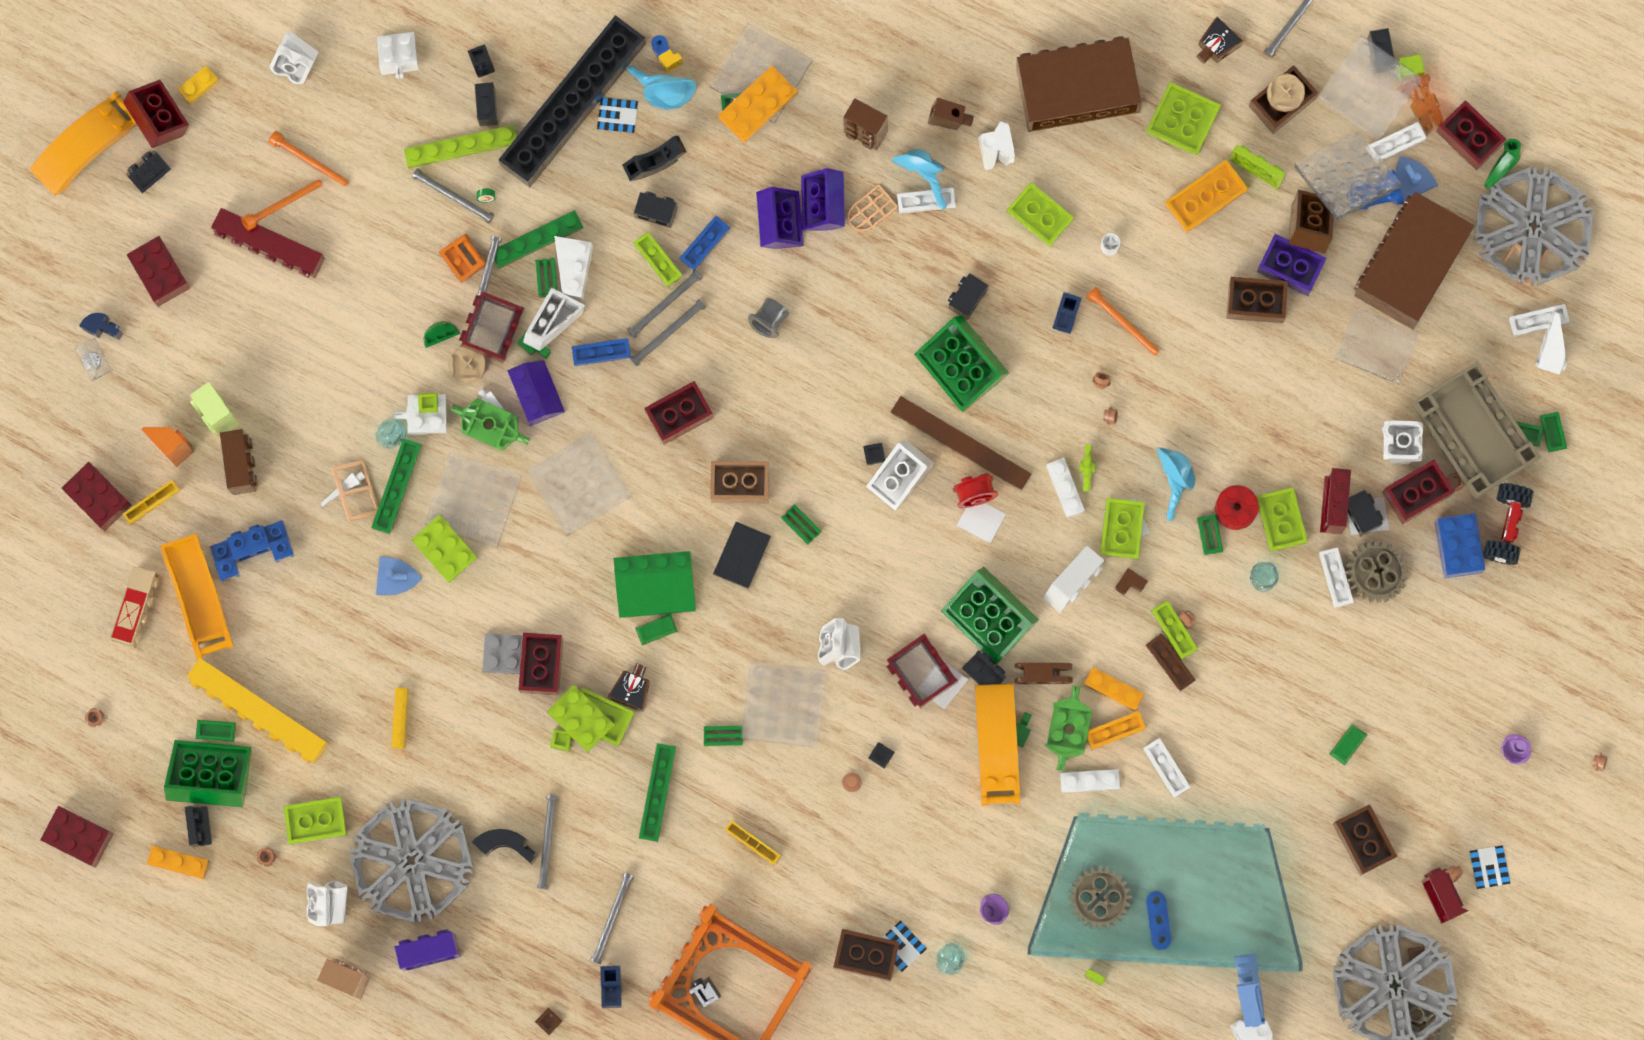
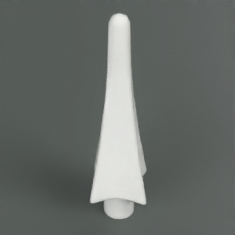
[478,389,505,410]
[320,471,365,506]

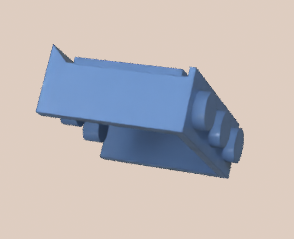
[1234,953,1265,1027]

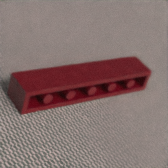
[211,208,325,278]

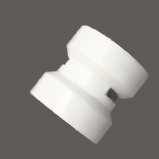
[1101,233,1121,256]

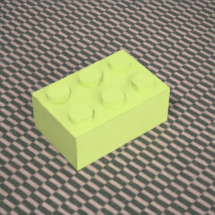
[190,382,239,436]

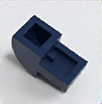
[1052,292,1082,334]
[79,313,123,340]
[600,966,622,1008]

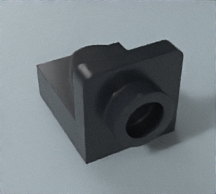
[468,44,495,78]

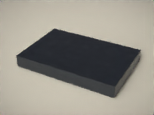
[713,522,771,589]

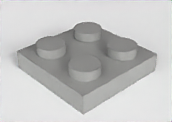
[482,633,523,675]

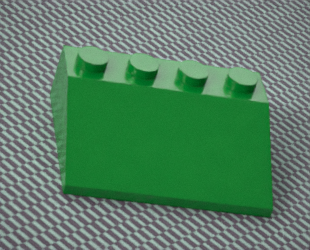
[914,315,1009,412]
[613,551,696,618]
[941,567,1039,664]
[164,740,251,808]

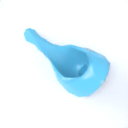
[627,66,697,110]
[892,149,946,210]
[1156,447,1195,521]

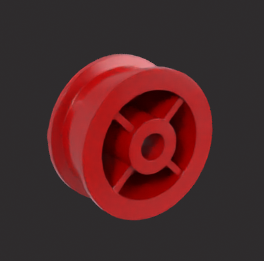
[953,473,998,508]
[1215,485,1259,530]

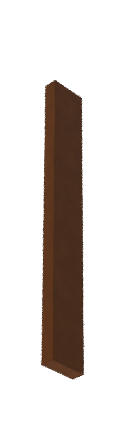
[891,396,1031,491]

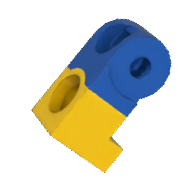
[651,35,683,73]

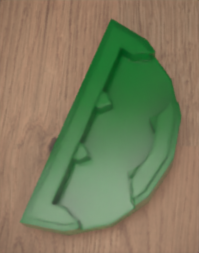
[423,321,461,348]

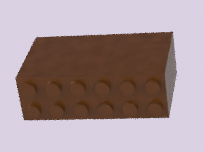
[1016,36,1142,132]
[1354,192,1475,330]

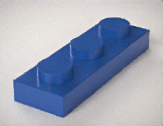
[679,216,731,271]
[572,338,631,366]

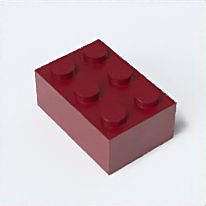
[123,79,189,148]
[1436,100,1506,171]
[126,236,190,307]
[644,381,714,445]
[1383,459,1454,525]
[61,462,132,532]
[518,633,563,695]
[40,805,114,868]

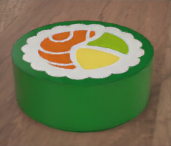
[476,188,496,203]

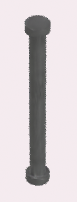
[1264,0,1313,58]
[412,168,494,224]
[473,236,502,326]
[627,270,702,338]
[630,299,706,367]
[537,795,558,889]
[590,873,634,964]

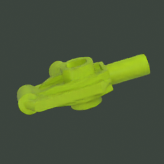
[1080,444,1096,491]

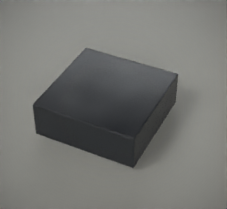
[863,443,885,466]
[868,742,895,769]

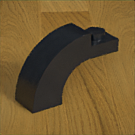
[622,135,687,181]
[472,829,537,865]

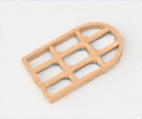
[847,184,898,232]

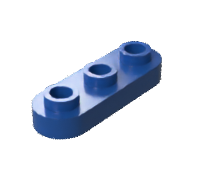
[1146,891,1171,950]

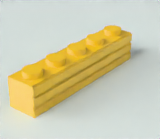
[123,480,180,525]
[391,688,409,749]
[725,820,781,866]

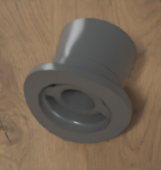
[748,298,789,338]

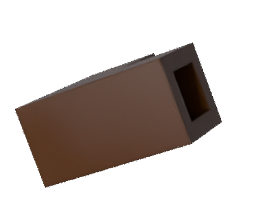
[1114,568,1148,596]

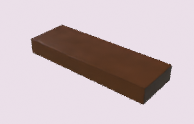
[1145,634,1196,692]

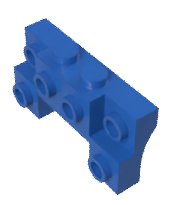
[210,520,295,582]

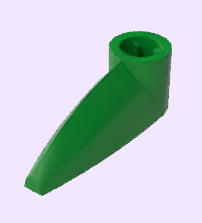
[1484,139,1521,189]

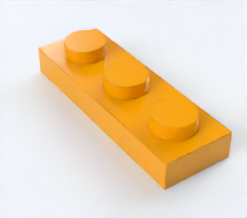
[1084,667,1144,711]
[1087,711,1146,750]
[147,845,209,879]

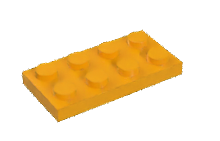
[718,65,798,144]
[1164,160,1248,234]

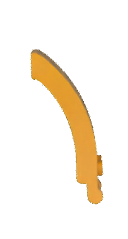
[30,91,137,196]
[160,533,234,659]
[975,683,1020,806]

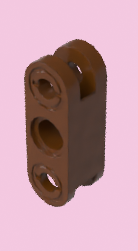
[1014,663,1073,684]

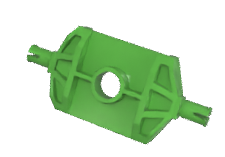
[450,398,530,451]
[1045,685,1092,771]

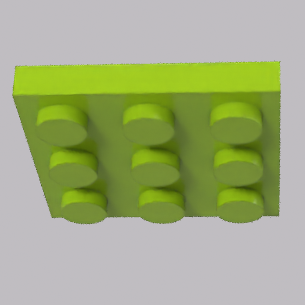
[1146,82,1221,156]

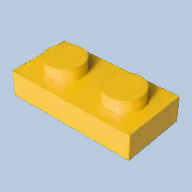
[177,66,219,105]

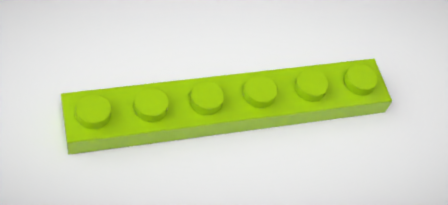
[404,125,517,169]

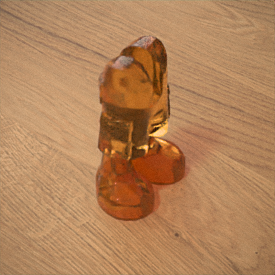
[1397,74,1444,131]

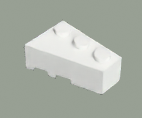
[554,236,593,302]
[523,288,585,351]
[1043,546,1104,613]

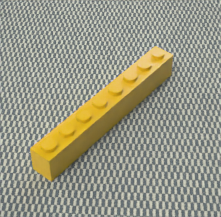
[186,658,329,763]

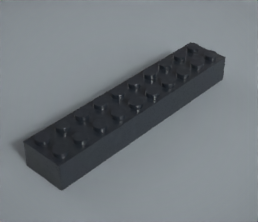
[498,15,646,188]

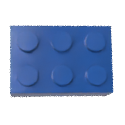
[1434,513,1485,579]

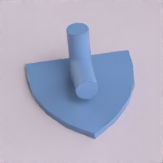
[1396,156,1438,202]
[376,557,422,595]

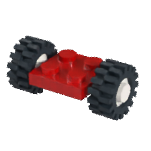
[1483,483,1534,565]

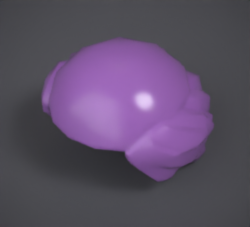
[1501,733,1531,765]
[980,894,1009,925]

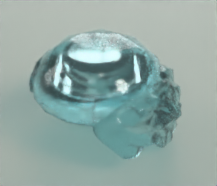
[376,419,406,449]
[1250,562,1279,592]
[936,943,966,975]

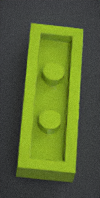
[633,232,683,288]
[1151,600,1198,660]

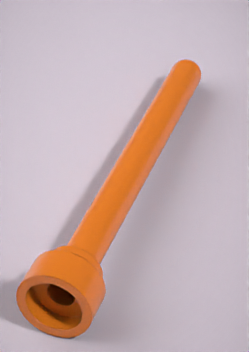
[268,131,348,186]
[241,180,322,231]
[1086,287,1159,355]

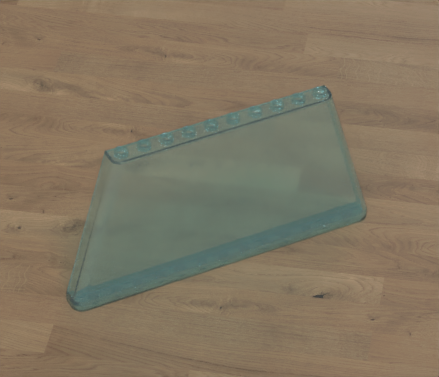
[1027,813,1303,972]

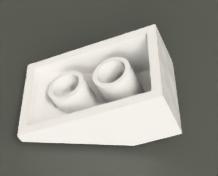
[1535,311,1568,375]
[866,440,935,511]

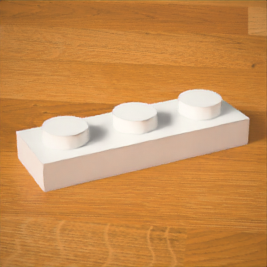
[1367,122,1427,164]
[897,188,956,214]
[1509,304,1570,337]
[1046,458,1085,518]
[1318,547,1354,608]
[1143,738,1191,798]
[1060,769,1120,793]

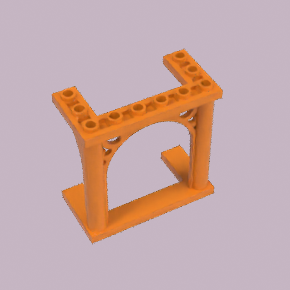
[648,903,813,1040]

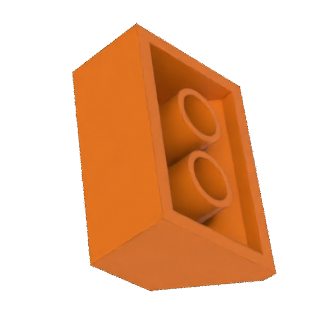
[141,427,193,467]

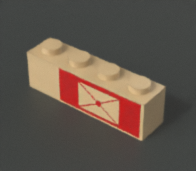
[110,566,160,648]

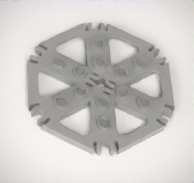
[1474,167,1594,286]
[349,799,473,923]
[1333,924,1458,1040]

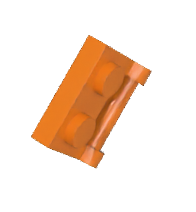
[439,234,487,283]

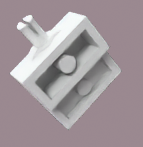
[377,32,419,79]
[394,394,447,436]

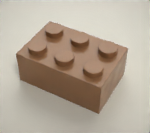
[710,461,769,503]
[317,957,370,999]

